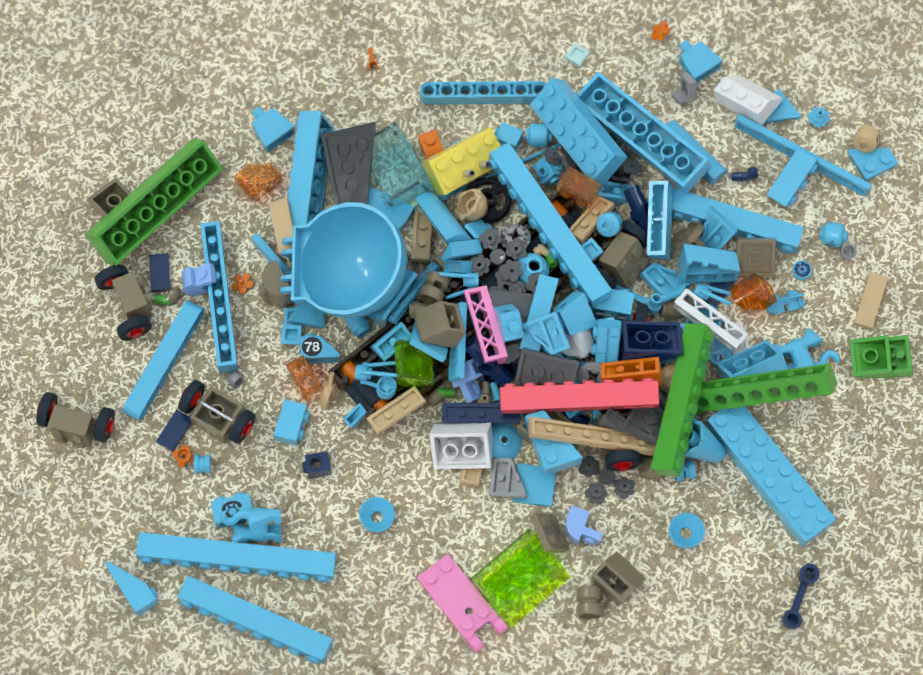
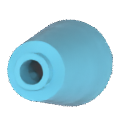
[685,418,725,463]

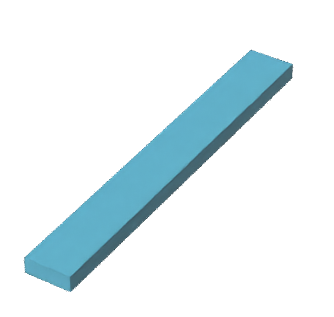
[735,114,872,197]

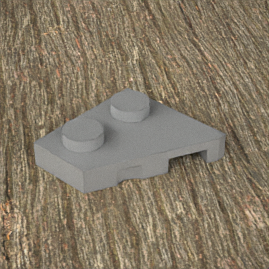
[489,458,527,499]

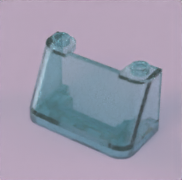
[372,122,435,207]

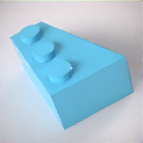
[678,244,740,284]
[525,410,583,476]

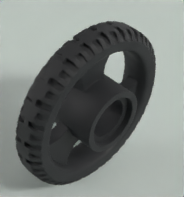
[465,177,512,224]

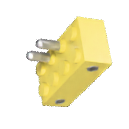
[421,127,501,196]

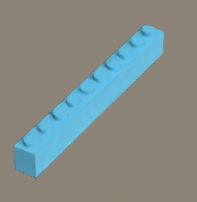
[489,142,612,309]
[136,532,337,583]

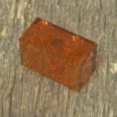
[557,166,602,208]

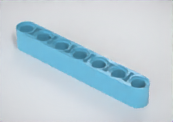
[420,81,546,105]
[122,300,205,421]

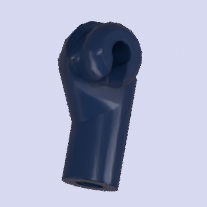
[731,167,759,182]

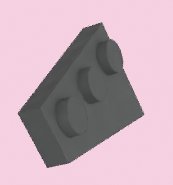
[514,347,580,386]

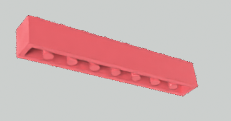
[500,378,659,414]

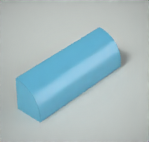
[666,120,728,186]
[647,181,673,260]
[415,193,472,245]

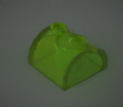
[394,340,434,387]

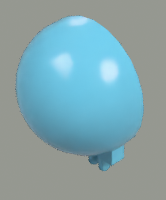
[280,202,407,318]

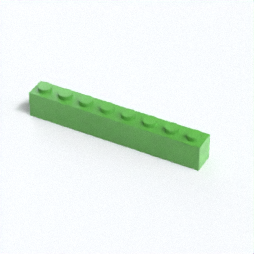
[651,323,714,477]

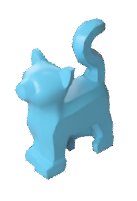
[774,329,840,369]
[220,507,282,543]

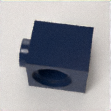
[302,451,332,479]

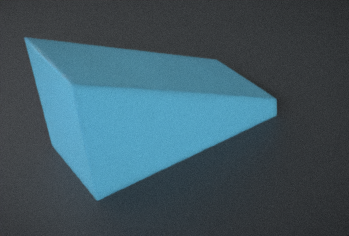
[444,260,472,273]
[343,403,367,428]

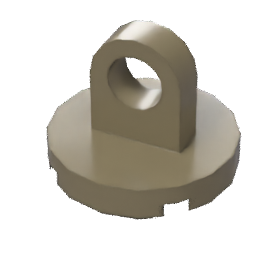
[671,221,706,251]

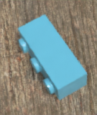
[767,147,819,208]

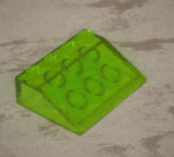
[469,529,570,628]

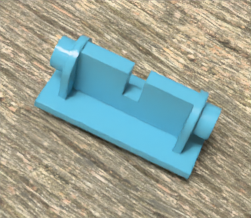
[763,290,805,315]

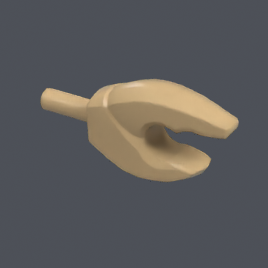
[320,372,338,410]

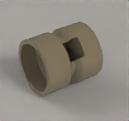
[418,271,451,304]
[576,586,603,619]

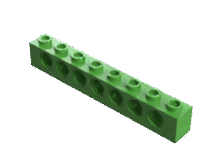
[697,363,838,414]

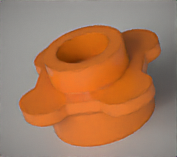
[172,445,194,468]

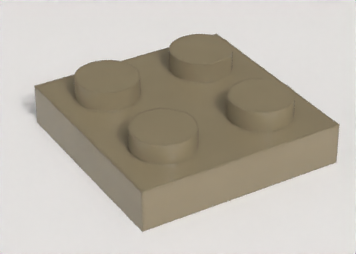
[736,238,776,277]
[529,513,568,553]

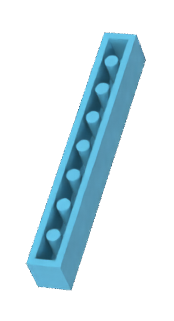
[672,188,804,254]
[200,221,239,374]
[177,575,333,665]

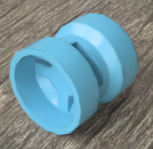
[376,377,397,400]
[674,459,696,482]

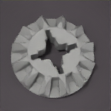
[500,223,531,250]
[578,361,602,384]

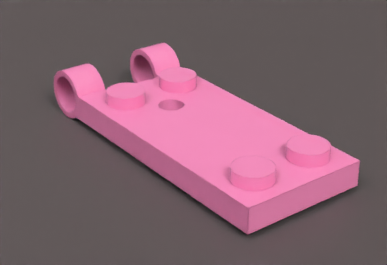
[417,554,508,653]

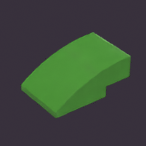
[850,335,914,378]

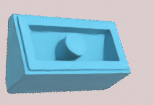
[441,239,482,261]
[370,322,411,361]

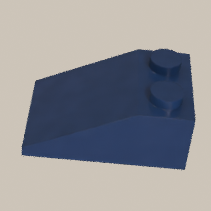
[620,321,683,361]

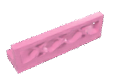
[464,285,508,364]

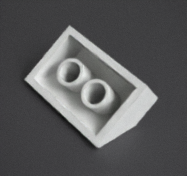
[713,74,783,126]
[429,423,493,469]

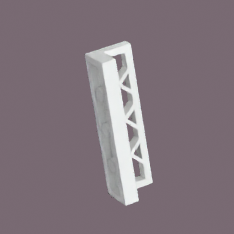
[673,288,748,352]

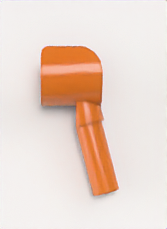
[367,48,378,71]

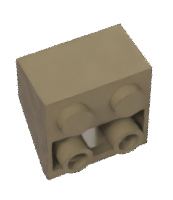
[413,301,465,348]
[590,552,646,607]

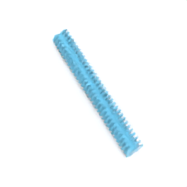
[387,262,440,325]

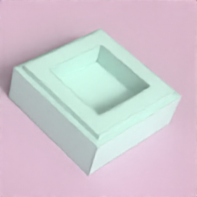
[564,43,590,68]

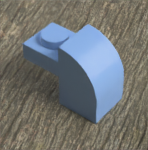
[181,263,216,297]
[452,359,483,403]
[565,505,603,546]

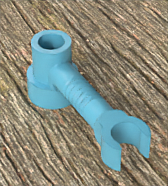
[646,283,695,315]

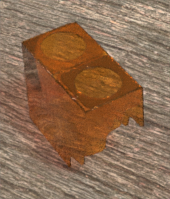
[234,162,282,203]
[729,273,777,310]
[286,356,323,401]

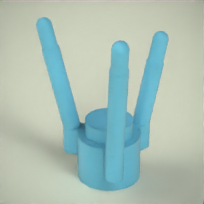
[436,271,479,299]
[694,283,732,324]
[355,361,398,391]

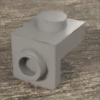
[671,72,697,104]

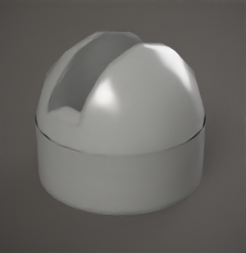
[840,244,857,260]
[227,372,244,389]

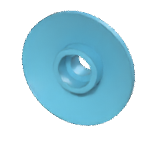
[492,424,522,459]

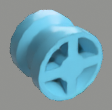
[194,454,211,474]

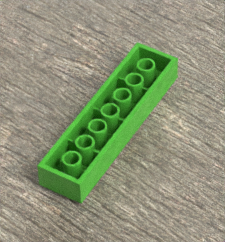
[85,139,223,266]

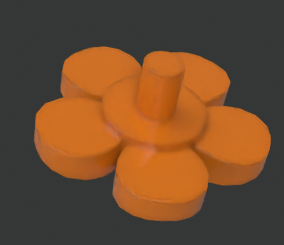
[651,22,670,41]
[232,273,253,294]

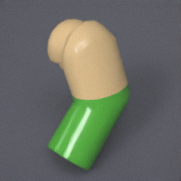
[533,244,558,268]

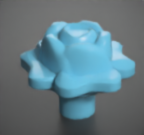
[808,107,830,128]

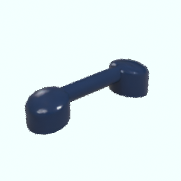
[781,563,820,630]

